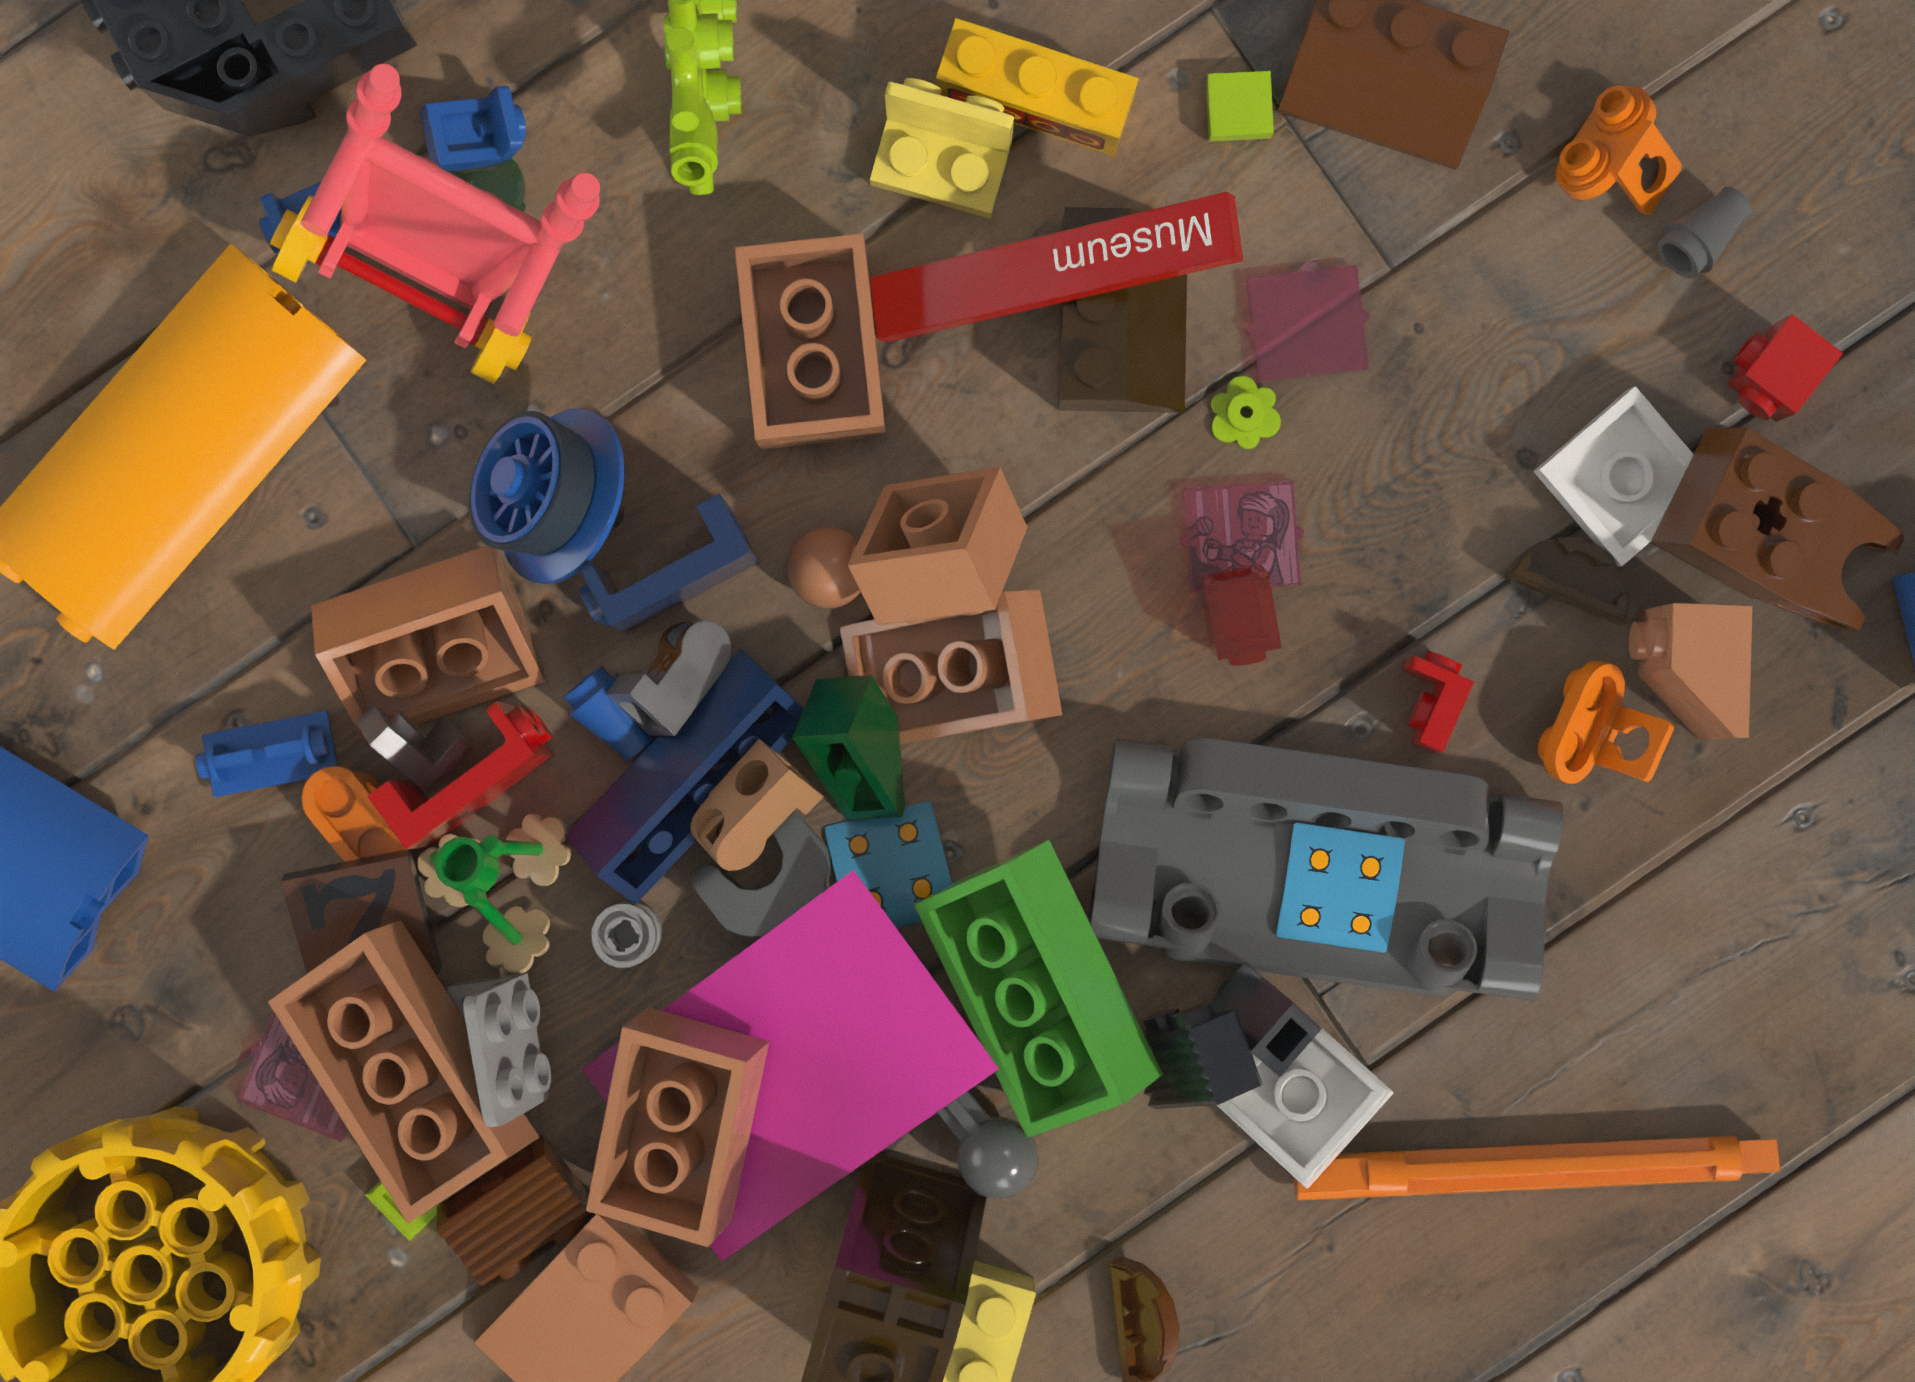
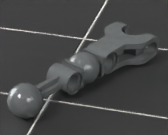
[690,810,1039,1199]

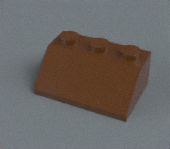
[1277,0,1509,170]

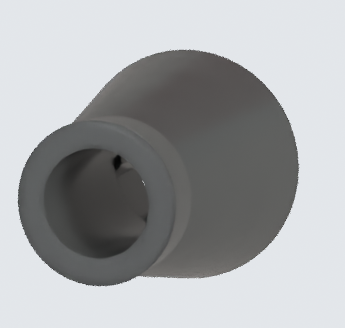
[1657,187,1752,278]

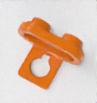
[1556,85,1682,215]
[1538,660,1674,784]
[302,766,405,862]

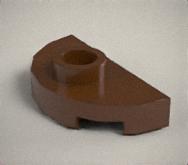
[1110,1257,1180,1382]

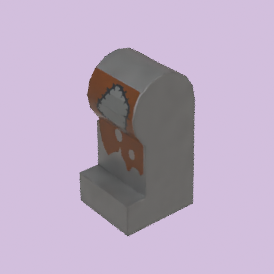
[605,620,732,736]

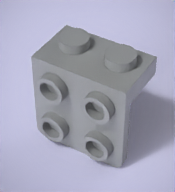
[447,973,551,1127]

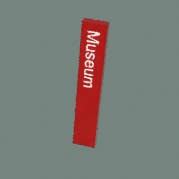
[870,192,1243,342]

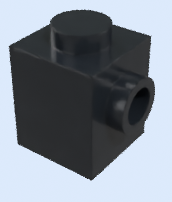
[1210,962,1322,1077]

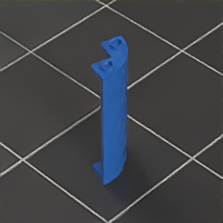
[0,747,148,992]

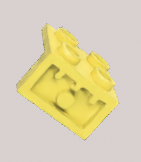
[870,78,1014,219]

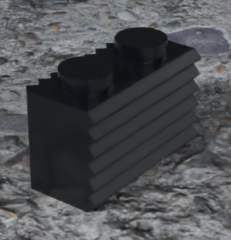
[1142,1003,1263,1109]

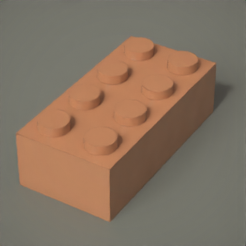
[268,920,539,1223]

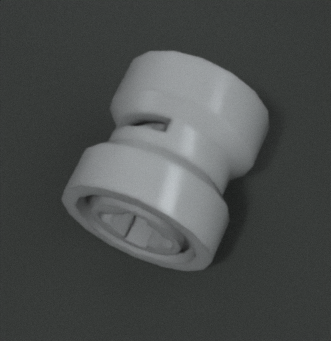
[591,901,662,968]

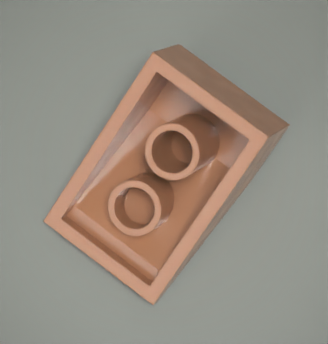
[840,590,1063,745]
[474,1214,699,1382]

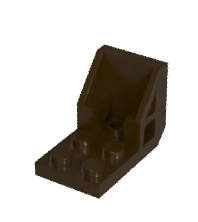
[801,1153,987,1382]

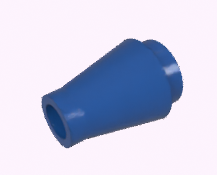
[563,665,655,762]

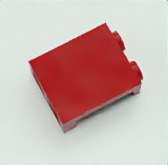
[367,702,554,850]

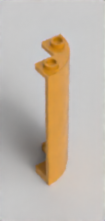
[0,243,367,650]

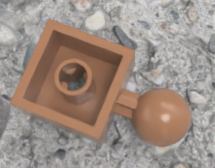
[787,467,1028,625]

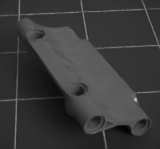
[1088,738,1563,1001]

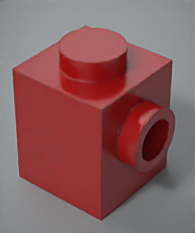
[1727,314,1843,422]

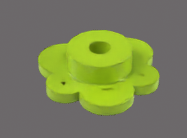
[1210,376,1281,450]

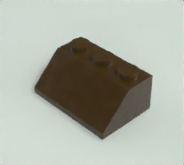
[1058,207,1187,413]

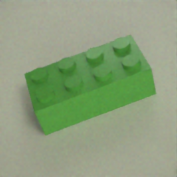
[914,840,1163,1138]

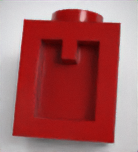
[1402,651,1474,753]

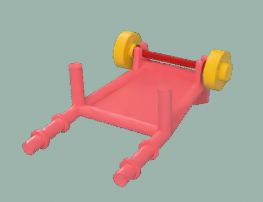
[270,64,600,385]

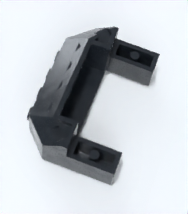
[81,0,417,137]

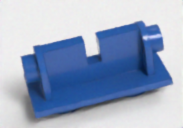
[196,711,338,797]

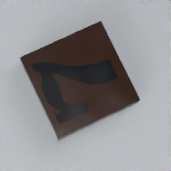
[281,849,442,974]

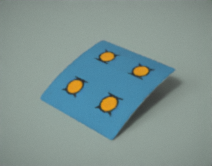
[824,801,952,928]
[1276,823,1405,953]

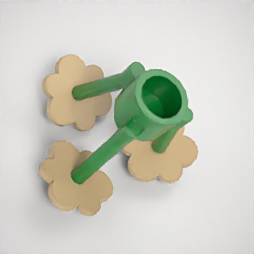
[418,814,571,975]

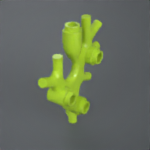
[663,0,742,195]

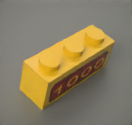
[935,18,1139,157]

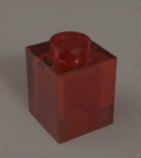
[1197,563,1282,666]

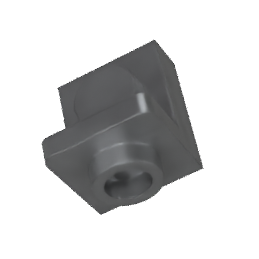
[356,704,469,791]

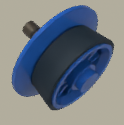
[469,408,624,584]

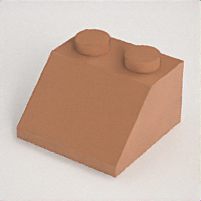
[1629,603,1753,740]

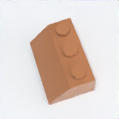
[311,546,545,743]

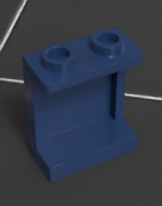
[578,494,760,633]

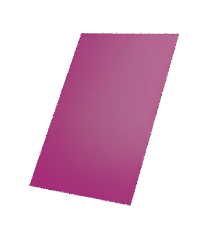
[582,870,999,1262]

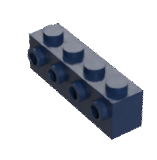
[564,649,804,905]

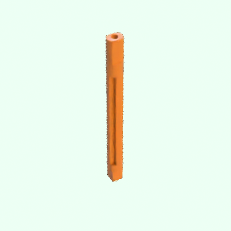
[1293,1135,1780,1201]

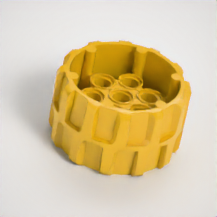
[0,1107,321,1382]

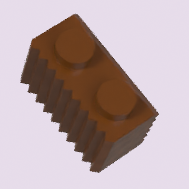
[436,1134,590,1286]

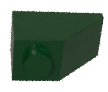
[792,675,905,820]

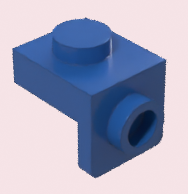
[419,86,526,171]

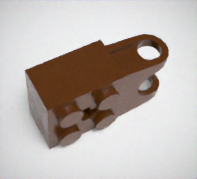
[1651,427,1905,632]

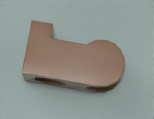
[690,739,824,871]

